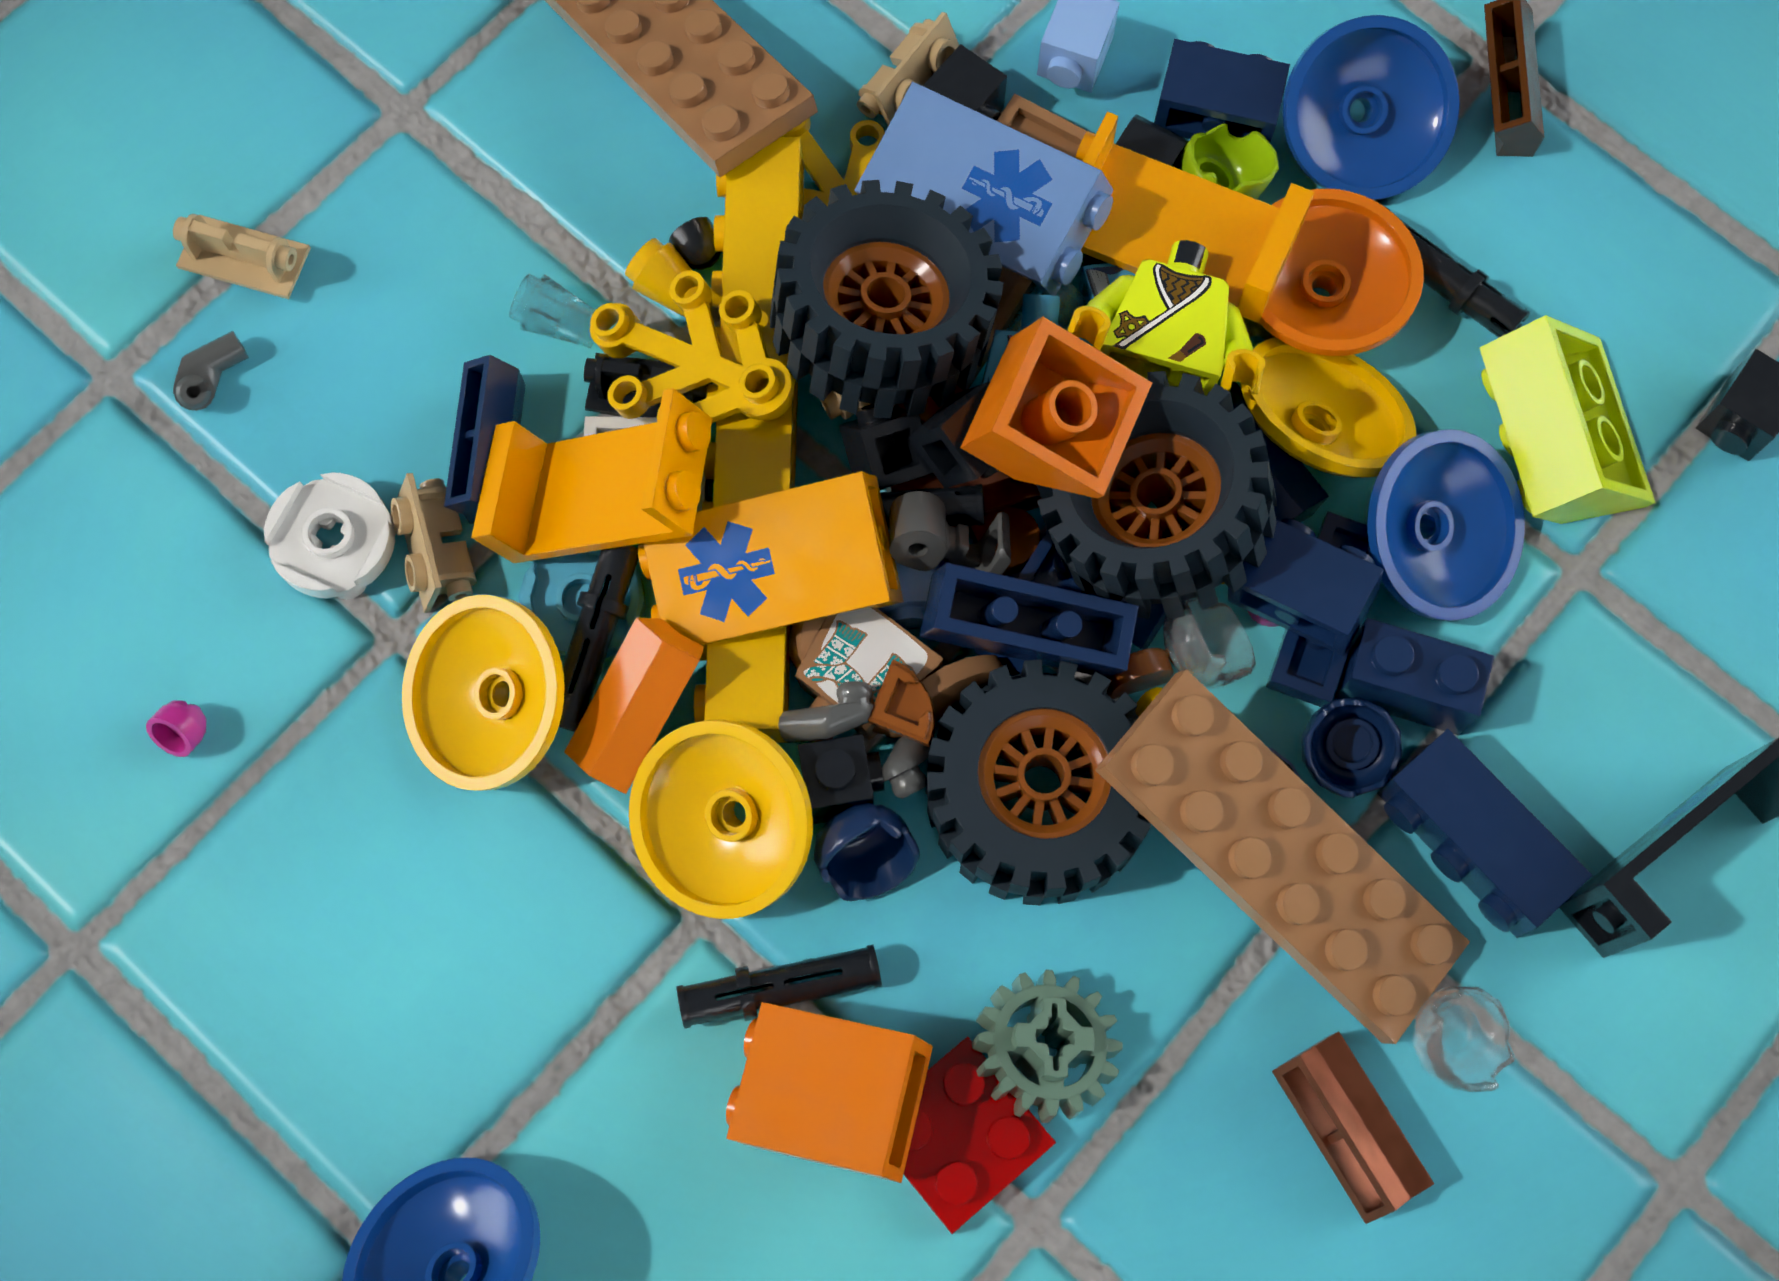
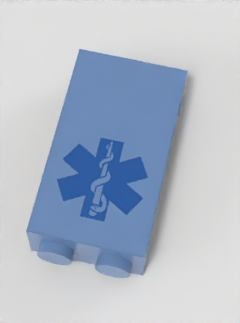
[854,81,1114,296]

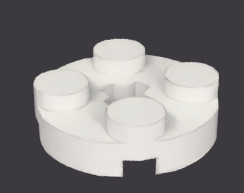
[264,472,396,600]

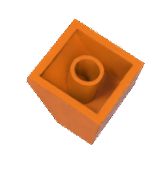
[960,316,1152,499]

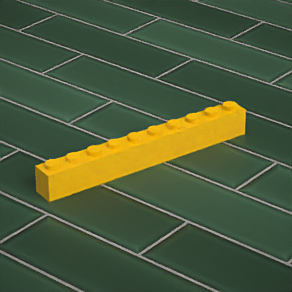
[694,137,804,743]

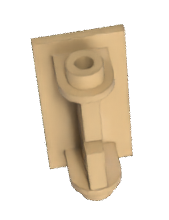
[857,12,959,126]
[173,214,311,299]
[391,473,476,613]

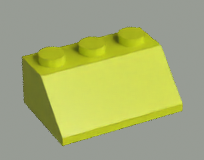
[1479,315,1655,524]

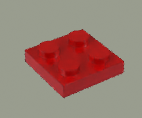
[903,1036,1056,1234]

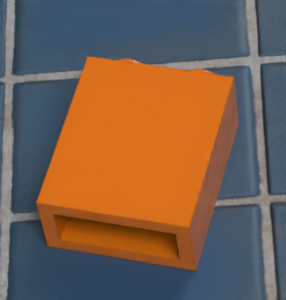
[726,1002,933,1183]

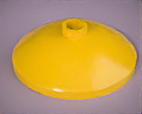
[1240,337,1416,478]
[402,595,565,791]
[629,719,813,919]

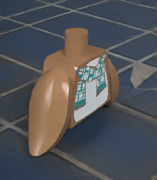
[789,607,1004,742]

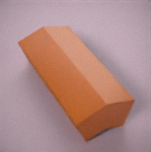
[564,618,704,794]

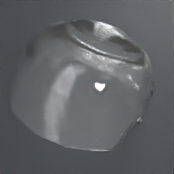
[1163,597,1256,689]
[1412,985,1515,1092]

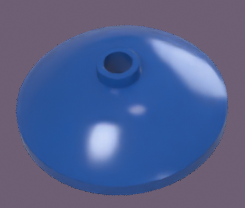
[1283,15,1460,200]
[1367,429,1525,621]
[342,1158,540,1281]

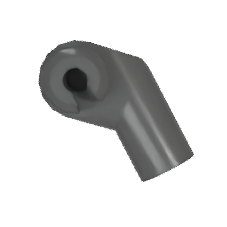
[173,331,249,411]
[778,681,874,743]
[882,737,930,799]

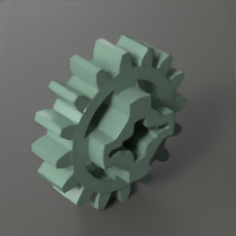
[972,969,1123,1123]

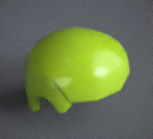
[1180,123,1279,199]

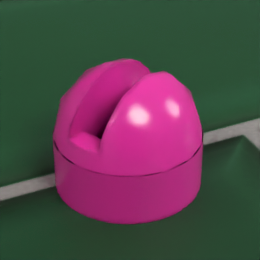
[146,700,207,757]

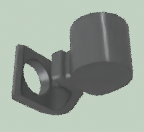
[889,491,1011,575]

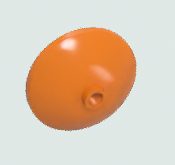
[1259,188,1424,356]

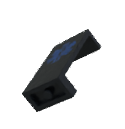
[1559,737,1779,958]

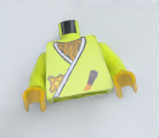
[1067,240,1266,396]

